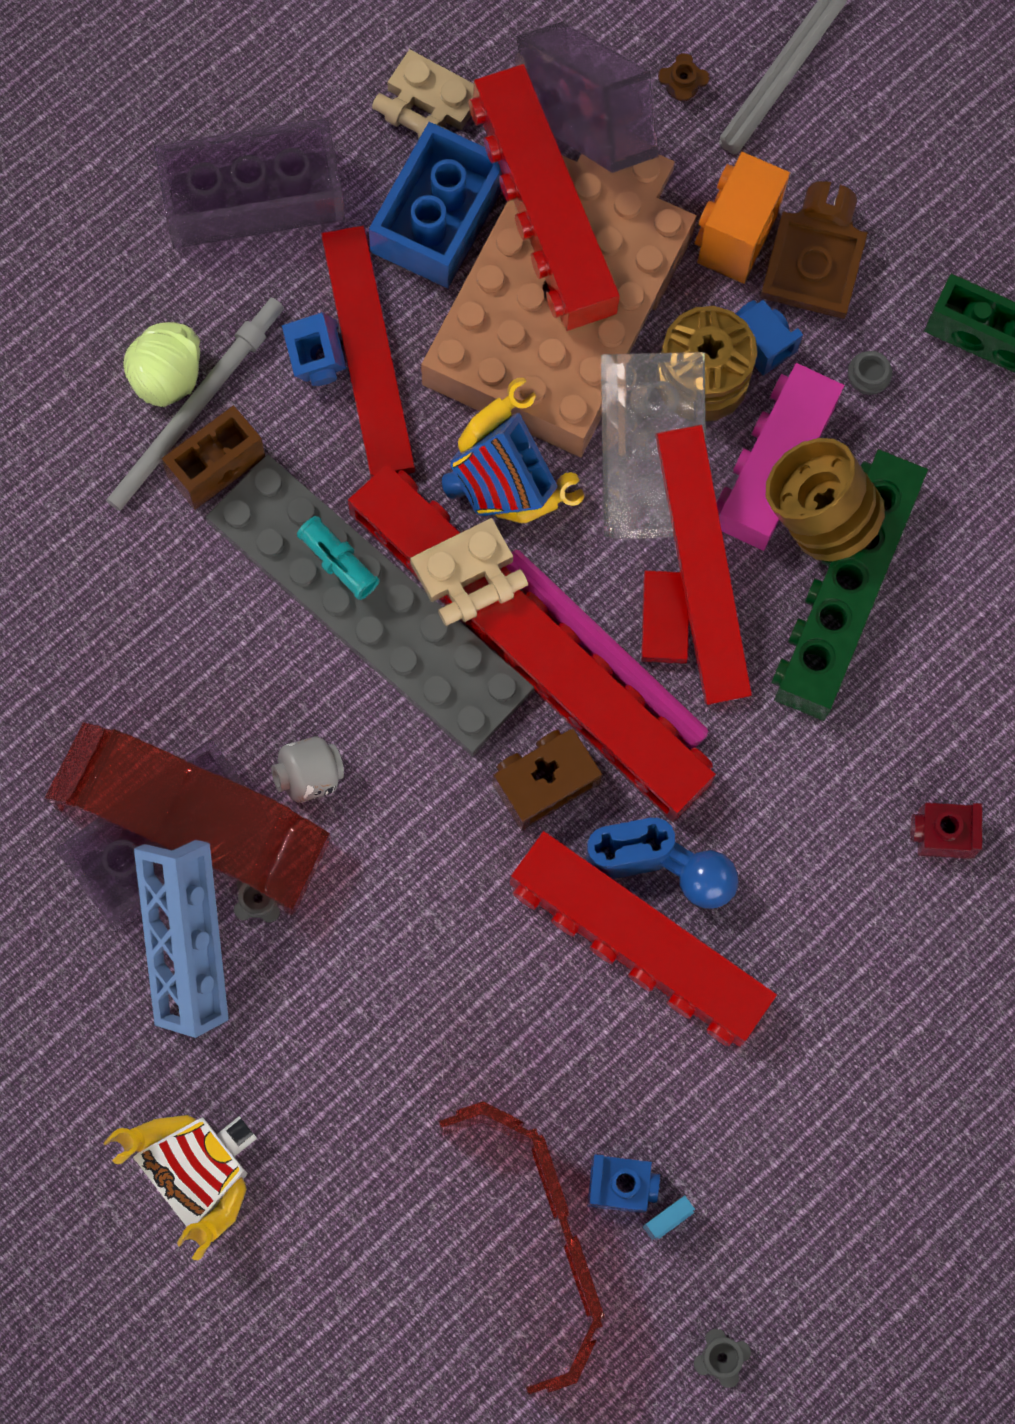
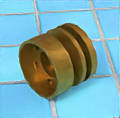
[657,306,757,422]
[766,438,885,561]

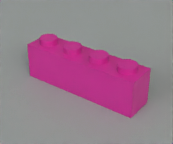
[717,363,845,551]

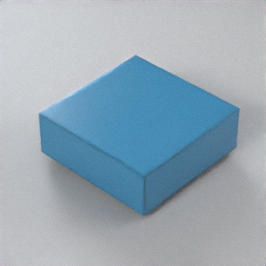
[642,1195,695,1241]

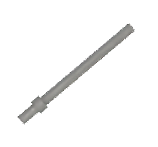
[106,297,284,511]

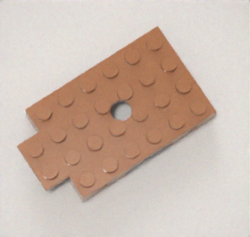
[421,127,697,458]

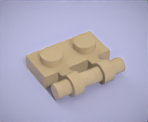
[372,49,474,139]
[410,518,528,626]

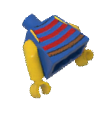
[442,378,584,524]

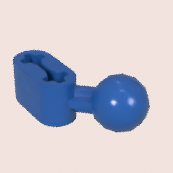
[586,818,739,909]

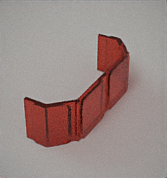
[45,723,331,916]
[439,1101,605,1395]

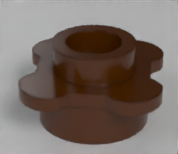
[658,53,710,102]

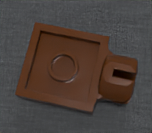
[760,181,868,319]

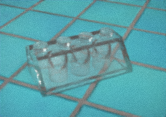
[601,352,706,539]

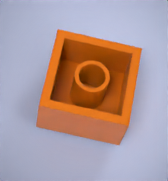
[695,151,790,284]

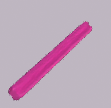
[505,549,708,749]

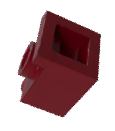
[910,803,982,859]

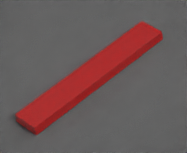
[321,225,415,478]
[655,425,752,705]

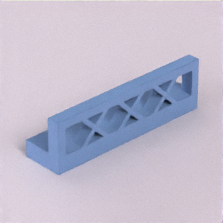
[134,840,229,1038]

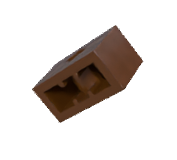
[161,405,265,510]
[493,728,602,831]

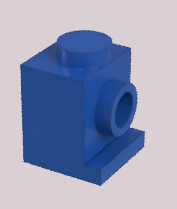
[736,300,803,376]
[282,312,347,386]
[587,1154,660,1213]

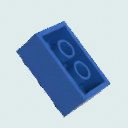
[369,122,503,289]

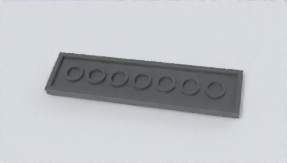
[206,454,534,757]

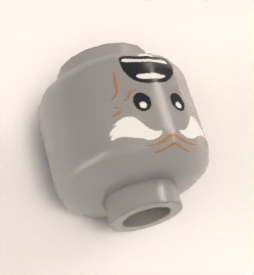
[271,736,344,803]

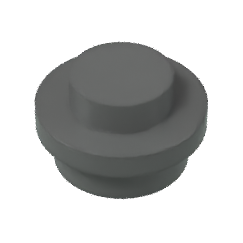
[847,351,892,395]

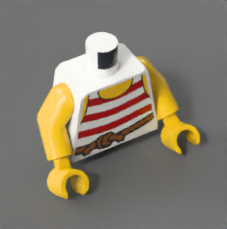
[104,1115,257,1261]

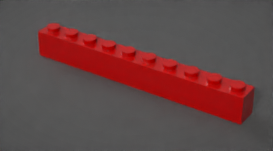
[348,464,716,823]

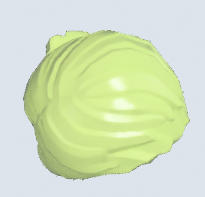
[123,322,200,407]

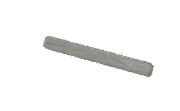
[719,0,847,154]

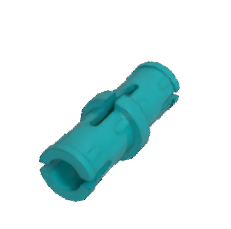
[297,516,379,600]

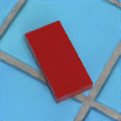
[641,571,689,664]

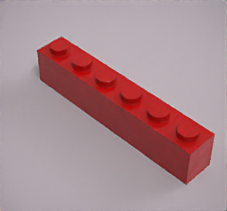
[468,64,620,331]
[510,831,777,1047]

